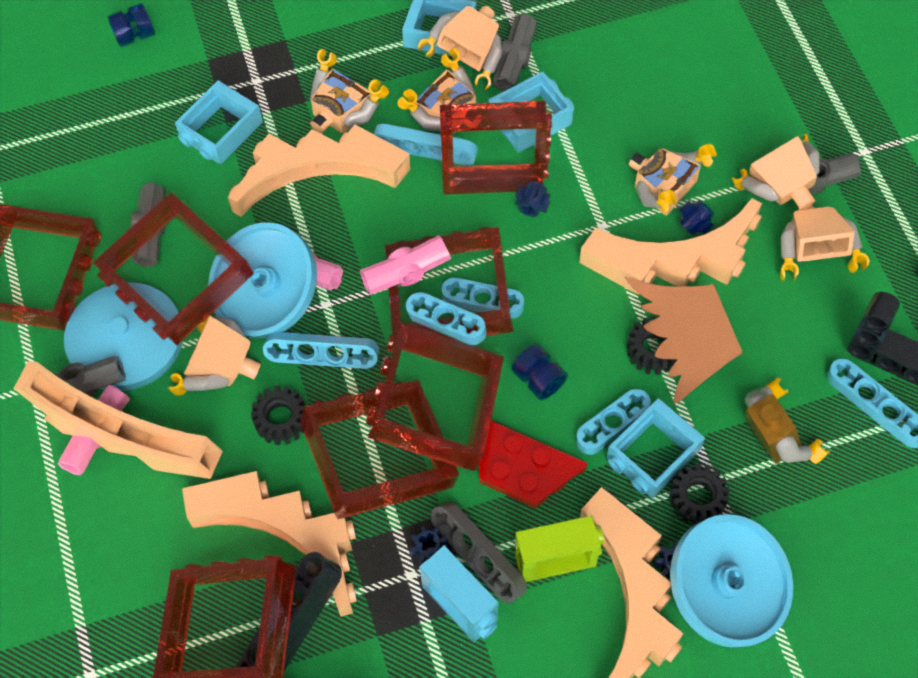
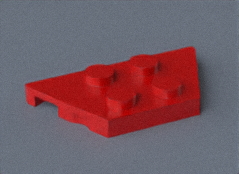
[479,416,588,508]

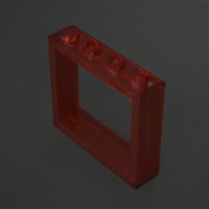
[440,101,552,195]
[93,192,254,346]
[0,204,101,331]
[385,227,514,349]
[366,323,504,472]
[300,380,459,520]
[153,555,296,678]

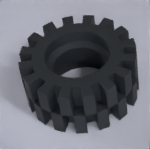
[627,317,677,375]
[251,386,308,445]
[669,464,730,525]

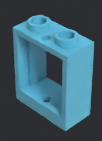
[402,0,477,56]
[489,72,574,153]
[175,80,263,165]
[606,398,705,499]
[420,546,498,642]

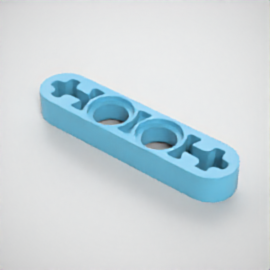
[374,124,478,166]
[263,332,379,369]
[827,359,918,448]

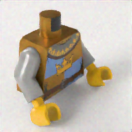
[744,378,830,465]

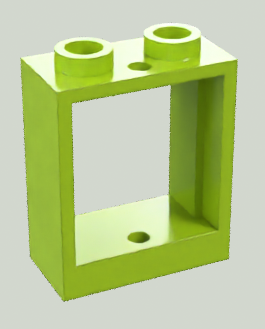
[514,516,604,582]

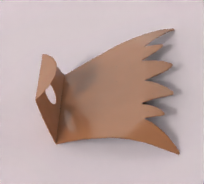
[624,276,743,404]

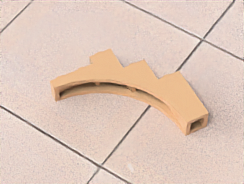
[228,125,411,217]
[579,199,762,295]
[14,361,223,479]
[182,471,357,617]
[580,487,683,678]

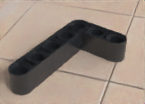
[847,292,918,386]
[229,552,342,678]

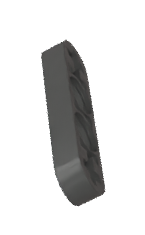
[431,502,527,603]

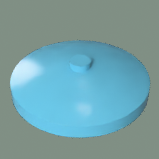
[208,222,317,338]
[64,282,184,391]
[670,514,793,648]

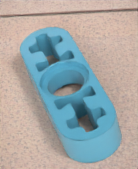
[442,277,524,319]
[406,292,487,345]
[576,389,651,455]

